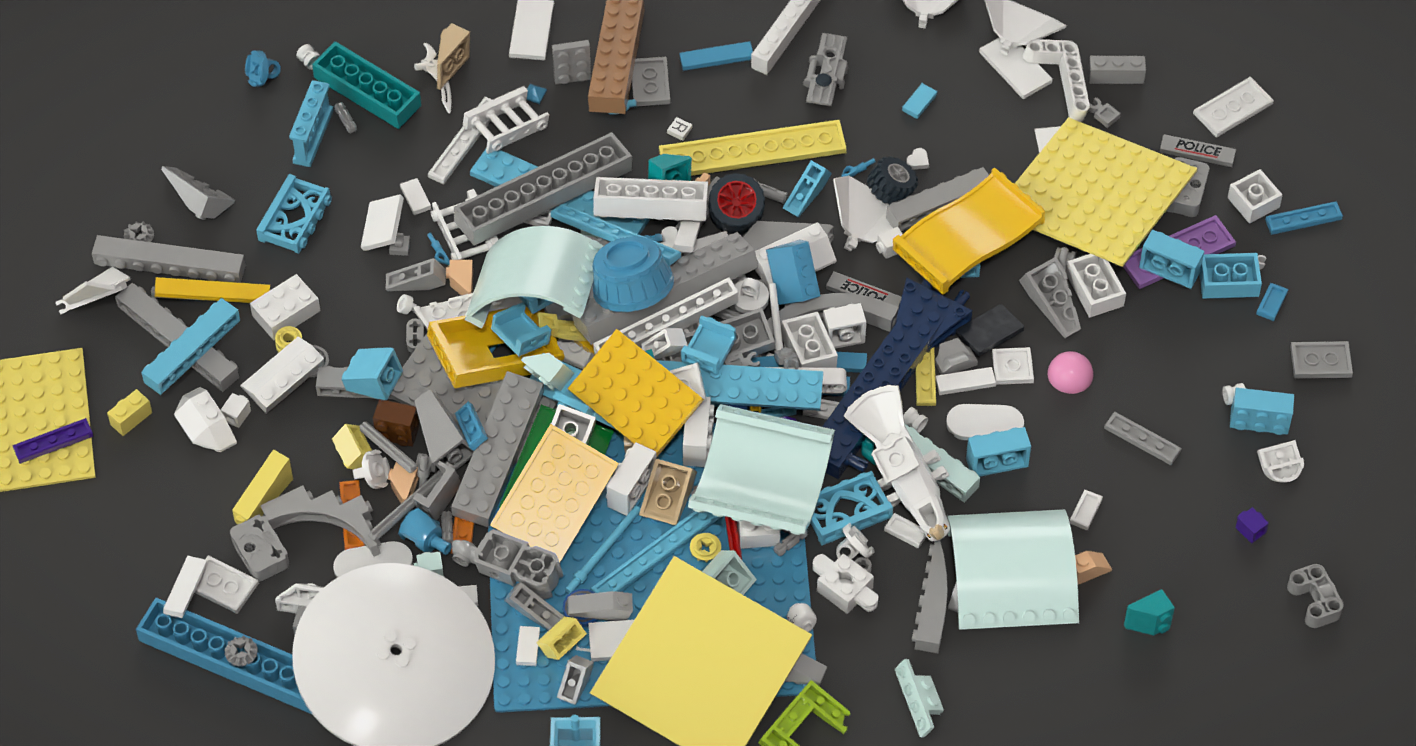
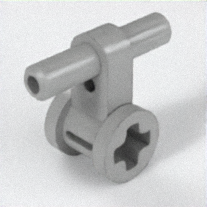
[1055,247,1076,271]
[416,453,438,487]

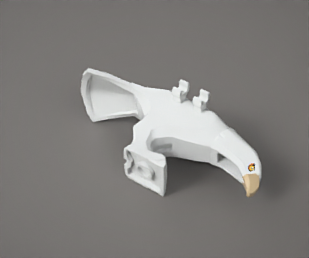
[844,385,950,541]

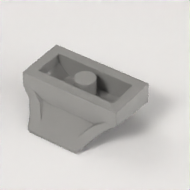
[935,338,978,375]

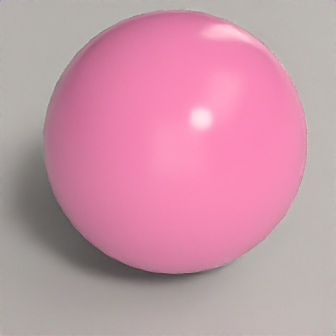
[1047,351,1093,394]

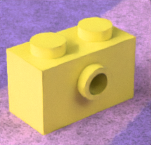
[107,389,152,436]
[332,424,372,469]
[536,617,587,660]

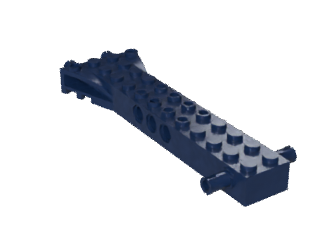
[822,278,973,480]

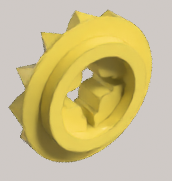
[690,533,721,563]

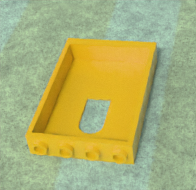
[427,306,565,388]

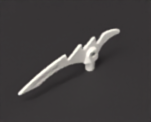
[414,43,451,113]

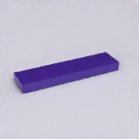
[12,418,93,464]

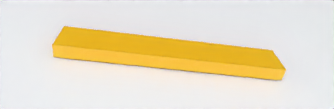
[155,277,270,303]

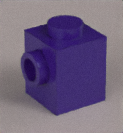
[1236,507,1269,544]

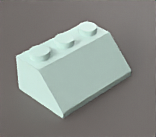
[702,550,757,595]

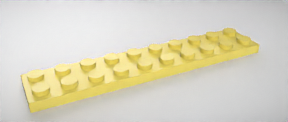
[659,120,847,176]

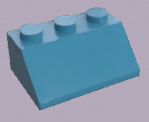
[766,240,820,305]

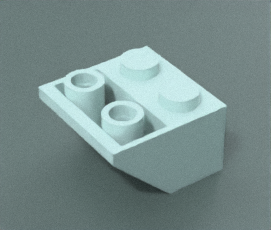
[521,353,575,391]

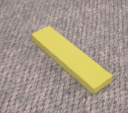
[916,348,936,406]

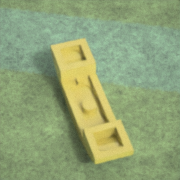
[538,312,587,341]

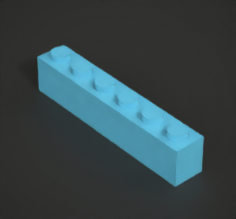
[141,298,240,395]

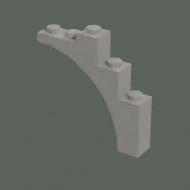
[260,485,381,557]

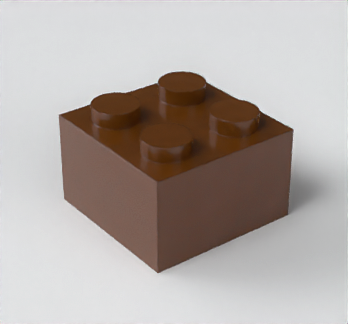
[373,399,419,447]

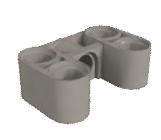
[1287,564,1344,628]

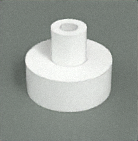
[397,294,417,314]

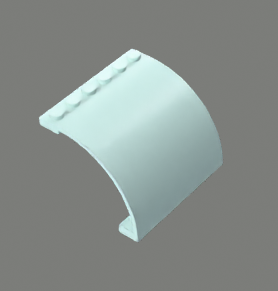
[465,226,603,328]
[688,404,835,535]
[947,509,1079,630]

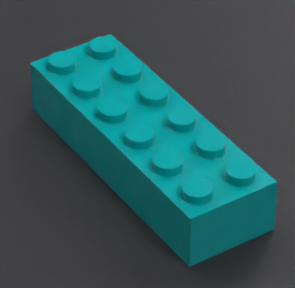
[312,41,421,129]

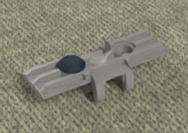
[803,33,848,106]

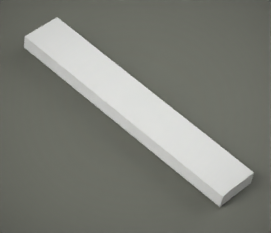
[428,97,492,184]

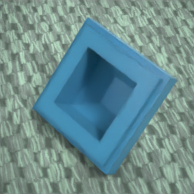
[526,84,547,104]

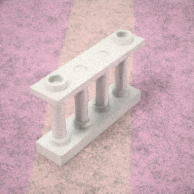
[463,86,549,154]
[431,189,498,260]

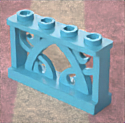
[289,80,334,167]
[256,174,332,254]
[810,471,893,546]

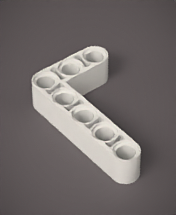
[1023,39,1090,122]

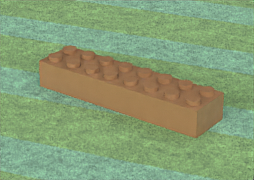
[588,0,645,114]

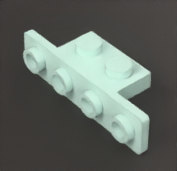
[895,659,944,737]

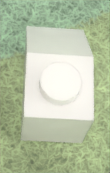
[641,328,688,360]

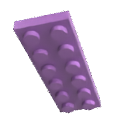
[1123,215,1236,289]

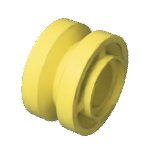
[275,326,302,353]

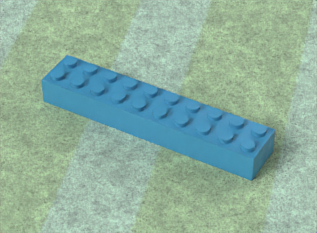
[136,598,312,714]

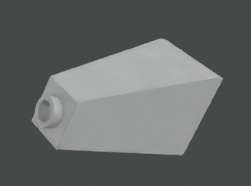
[415,389,474,470]

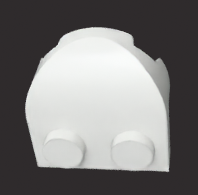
[1257,440,1304,483]

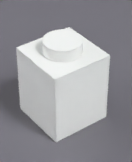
[876,226,902,259]
[220,393,251,428]

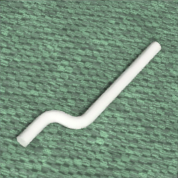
[768,283,783,350]

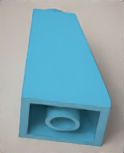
[341,348,403,401]

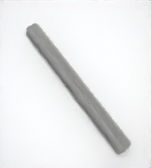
[369,470,442,541]

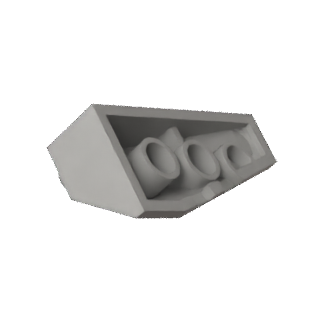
[161,166,235,220]

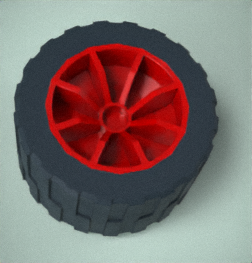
[708,173,765,235]

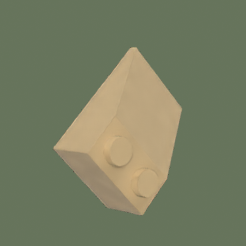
[437,23,470,90]
[639,459,697,525]

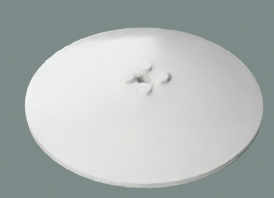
[292,563,495,746]

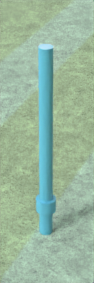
[565,505,641,594]

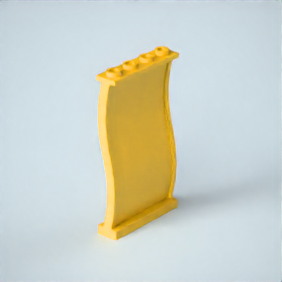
[893,168,1045,295]

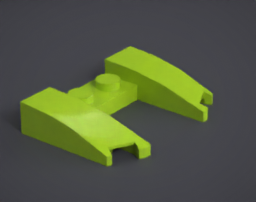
[758,680,850,746]

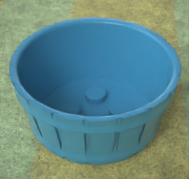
[592,236,674,312]

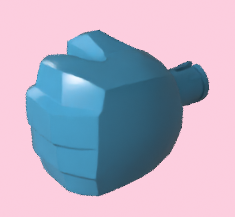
[398,507,452,555]

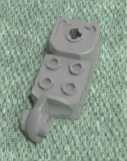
[452,529,564,599]

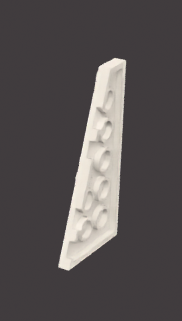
[413,293,522,331]

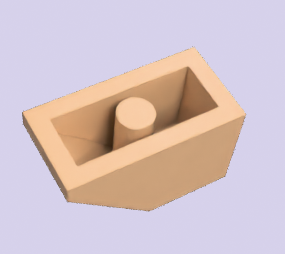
[446,260,473,295]
[388,462,419,503]
[1075,551,1112,585]

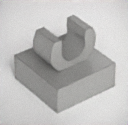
[389,233,410,255]

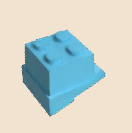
[550,715,600,746]

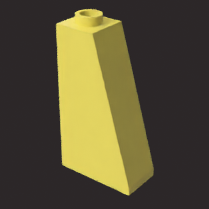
[232,450,293,524]

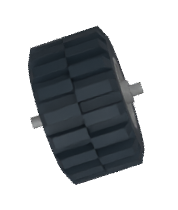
[867,156,918,205]

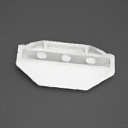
[174,387,237,452]
[275,583,324,613]

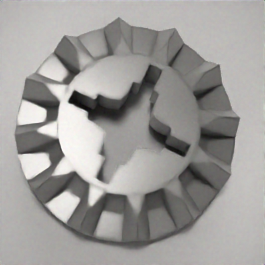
[124,221,154,242]
[225,635,258,666]

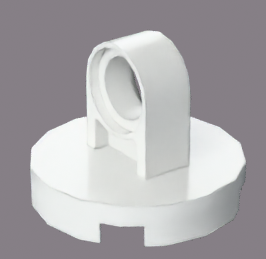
[734,278,769,313]
[352,449,390,489]
[836,523,874,559]

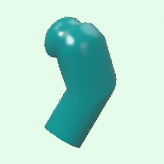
[861,437,877,465]

